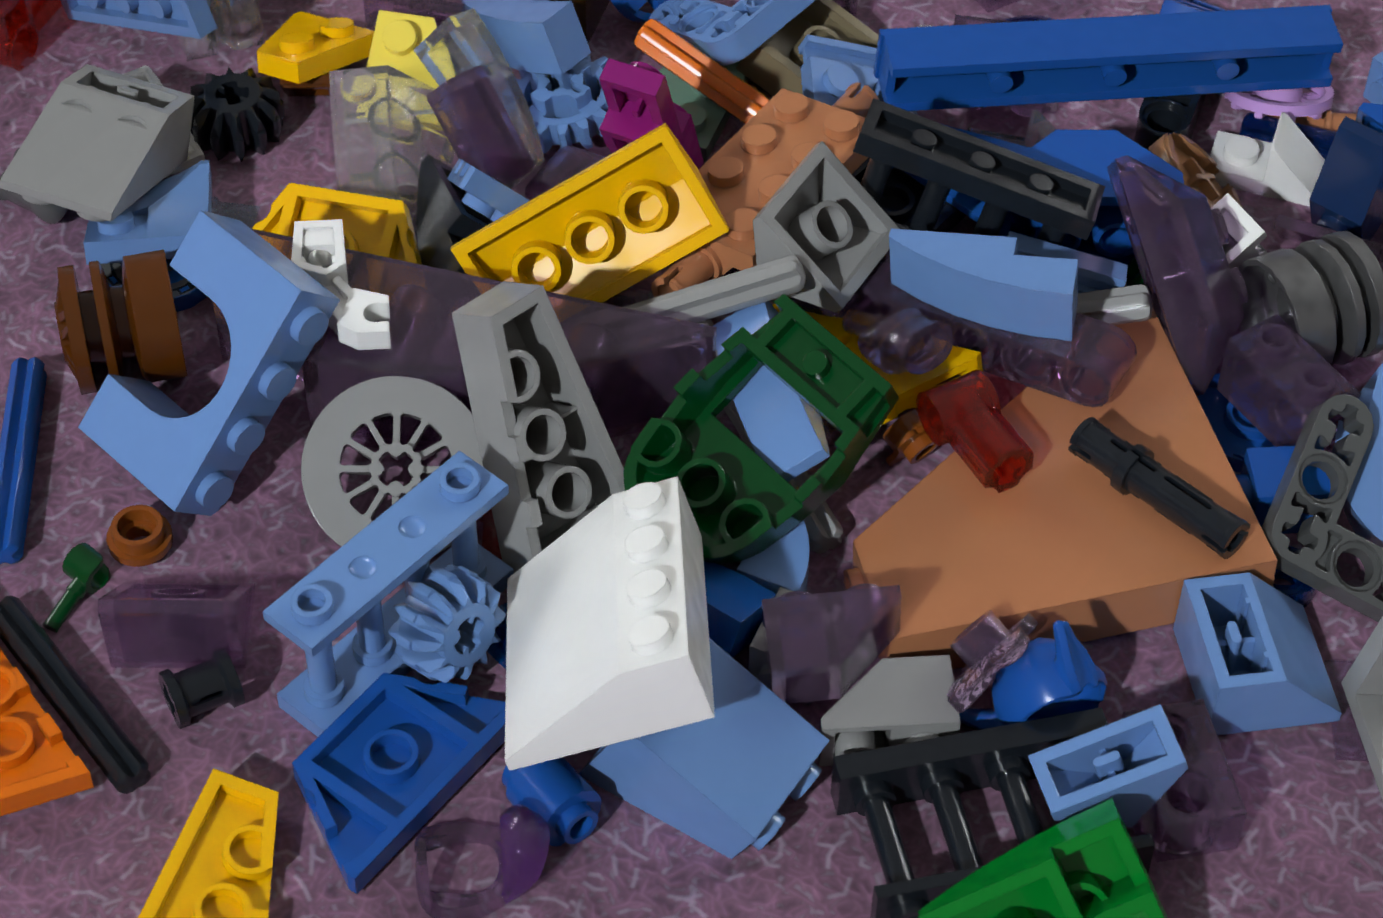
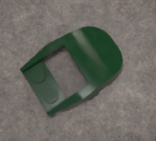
[624,294,899,563]

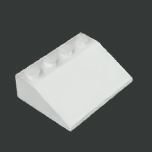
[505,476,715,771]

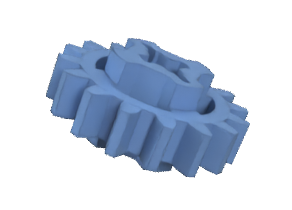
[501,54,609,154]

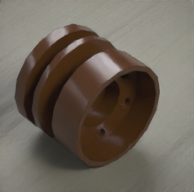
[54,249,188,395]

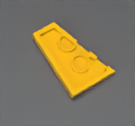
[138,768,279,918]

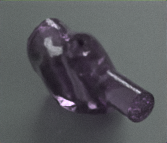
[842,307,953,375]

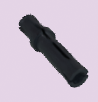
[1068,417,1250,559]

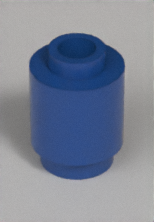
[502,757,602,846]

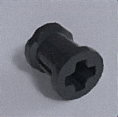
[158,647,245,729]

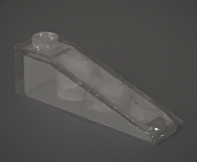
[329,65,457,245]

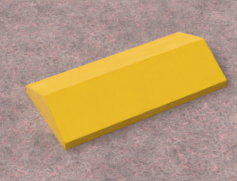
[450,123,729,326]

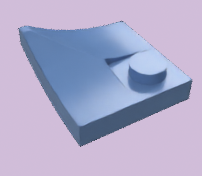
[83,160,212,265]

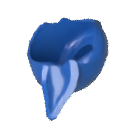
[959,620,1107,730]

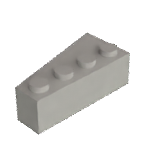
[452,281,625,573]

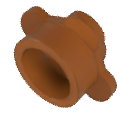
[882,407,947,466]

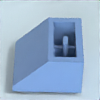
[1173,572,1342,737]

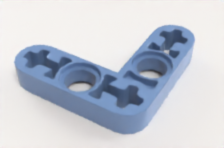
[649,0,815,65]

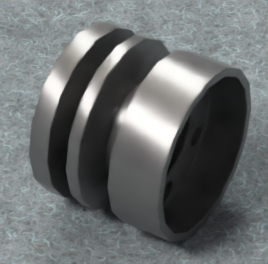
[1233,231,1383,383]

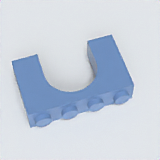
[78,210,340,516]

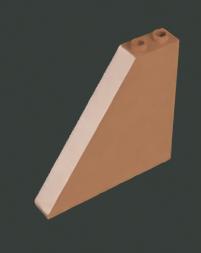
[844,308,1277,669]

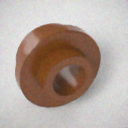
[106,505,173,567]

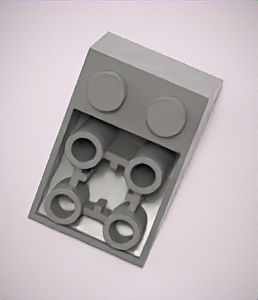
[0,64,195,222]

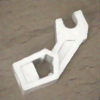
[291,219,391,350]

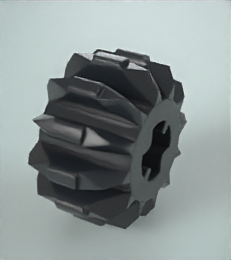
[191,67,285,162]

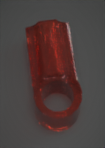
[916,369,1034,493]

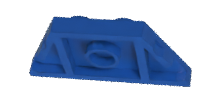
[292,673,506,894]

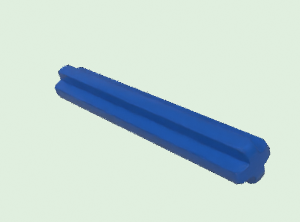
[0,357,47,564]

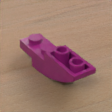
[599,58,704,170]

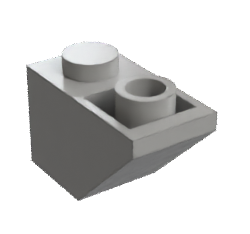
[818,655,961,766]

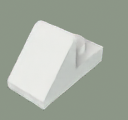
[1210,112,1325,206]

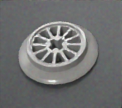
[301,375,483,554]

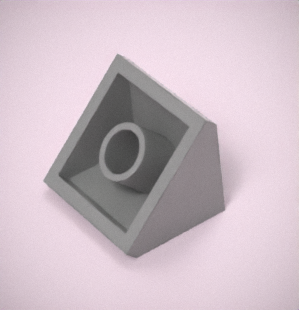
[753,141,900,312]

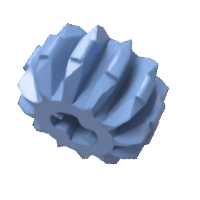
[388,563,506,684]

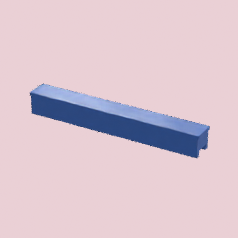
[874,5,1343,111]

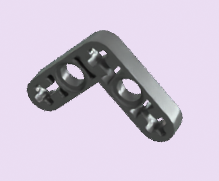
[1262,394,1383,622]

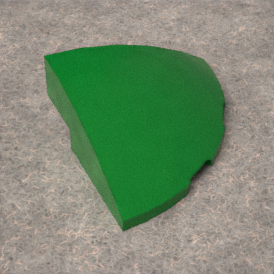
[918,798,1168,918]

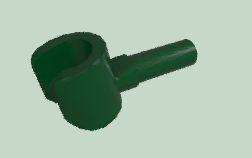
[42,543,111,633]

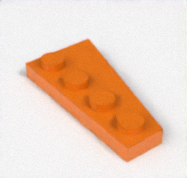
[0,647,94,817]

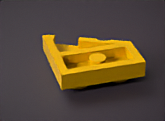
[257,11,374,84]

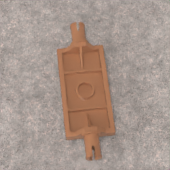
[651,82,879,297]

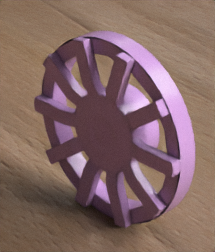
[1224,86,1334,122]

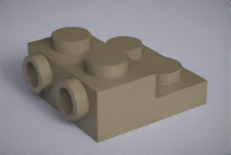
[735,0,879,97]

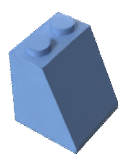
[579,638,830,859]

